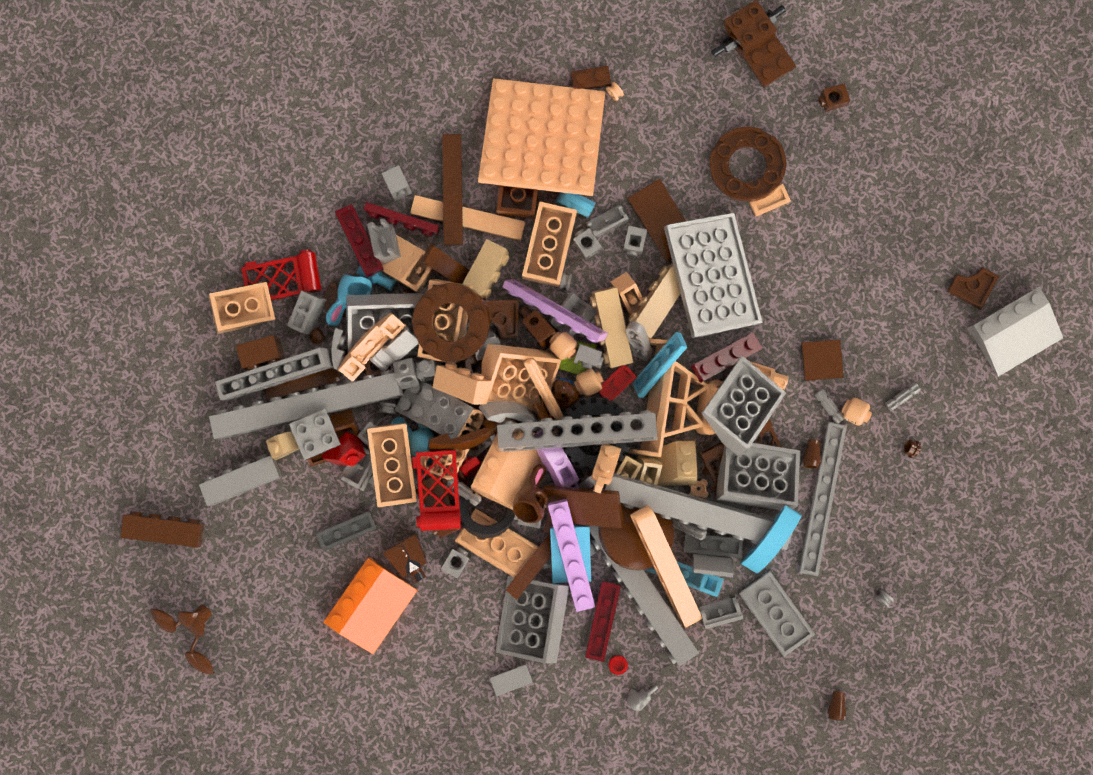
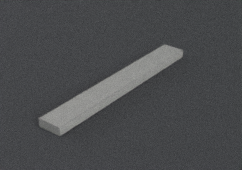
[798,421,847,576]

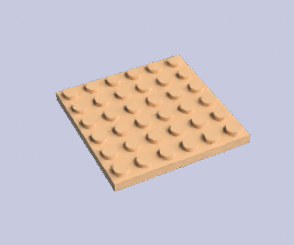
[478,78,605,196]

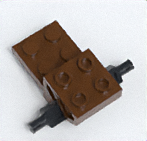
[711,0,796,88]

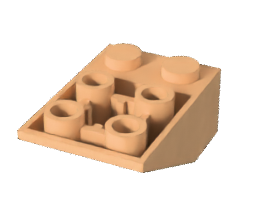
[380,235,435,293]

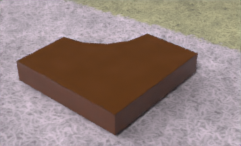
[947,267,999,310]
[484,299,519,338]

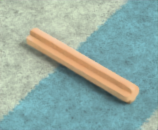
[524,358,563,420]

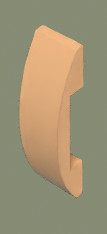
[338,313,406,382]

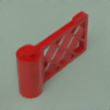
[241,249,322,301]
[412,450,461,531]

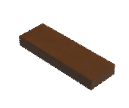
[421,244,470,284]

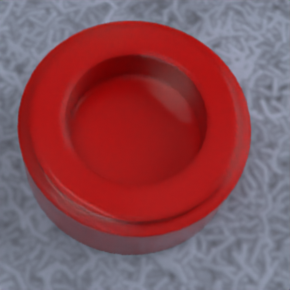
[608,655,628,675]

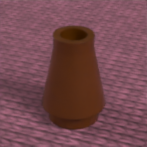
[802,439,821,469]
[827,691,846,721]

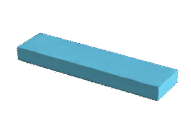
[632,332,687,398]

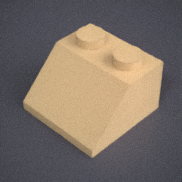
[656,441,697,486]

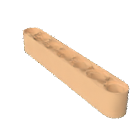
[630,505,702,628]

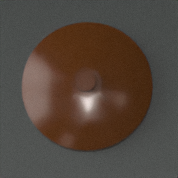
[598,503,674,571]

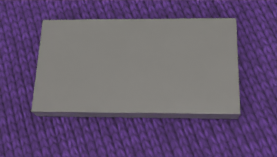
[738,571,815,657]

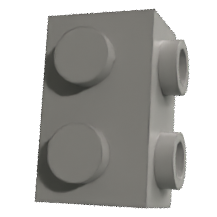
[548,292,595,337]

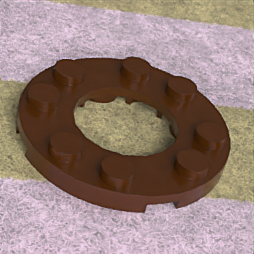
[709,127,786,202]
[413,283,490,362]

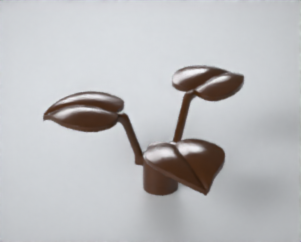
[150,605,215,674]

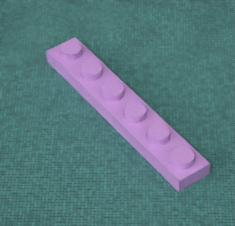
[503,279,608,342]
[548,499,595,612]

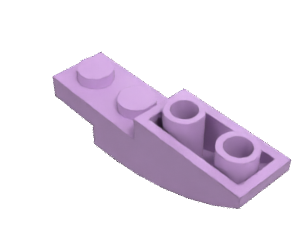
[533,430,579,488]

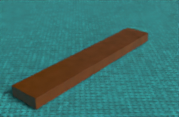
[442,134,463,246]

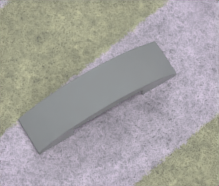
[479,401,540,432]

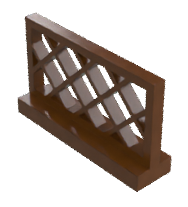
[698,419,783,488]

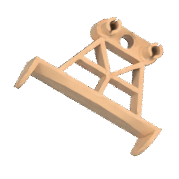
[627,339,723,457]

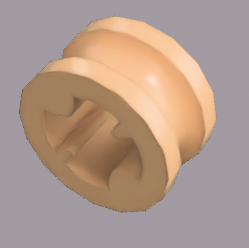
[606,82,624,101]

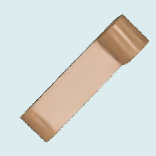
[421,408,484,480]

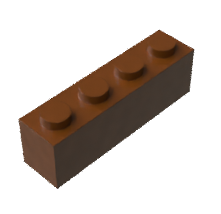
[120,511,204,548]

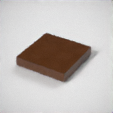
[801,340,844,381]

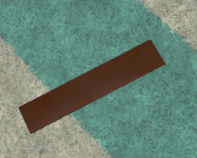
[506,533,551,600]

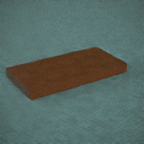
[627,179,686,263]
[544,485,624,528]

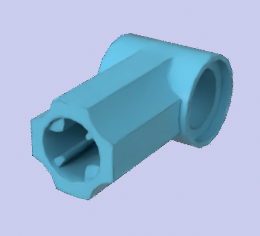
[555,192,596,218]

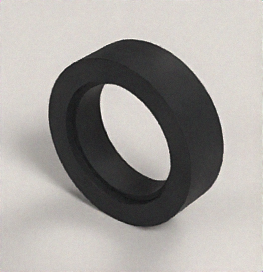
[459,481,515,538]

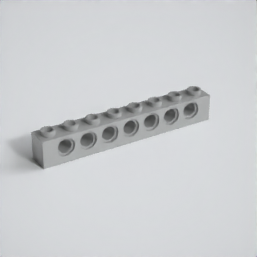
[497,410,657,452]

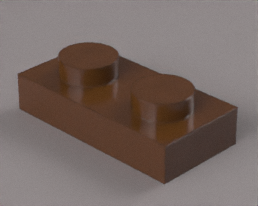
[571,66,611,89]

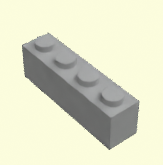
[199,453,282,506]

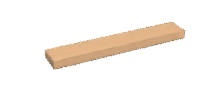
[410,195,525,241]

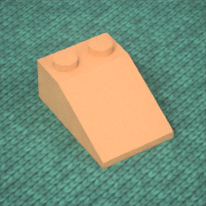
[209,282,275,334]

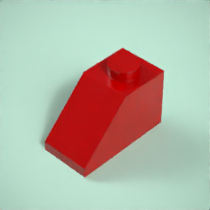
[321,432,366,467]

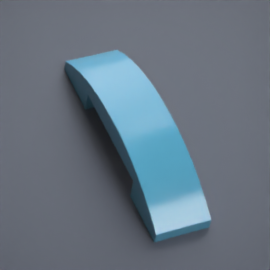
[741,505,802,573]
[645,561,724,597]

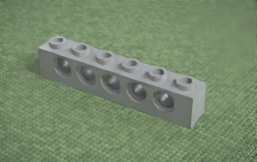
[215,348,333,400]

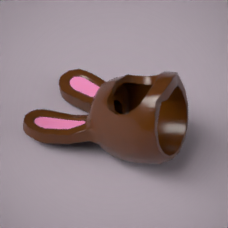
[512,464,553,523]

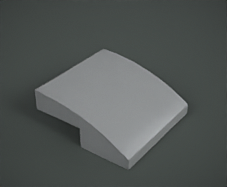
[692,553,733,577]

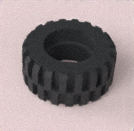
[559,396,632,472]

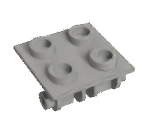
[422,391,474,440]
[289,409,341,460]

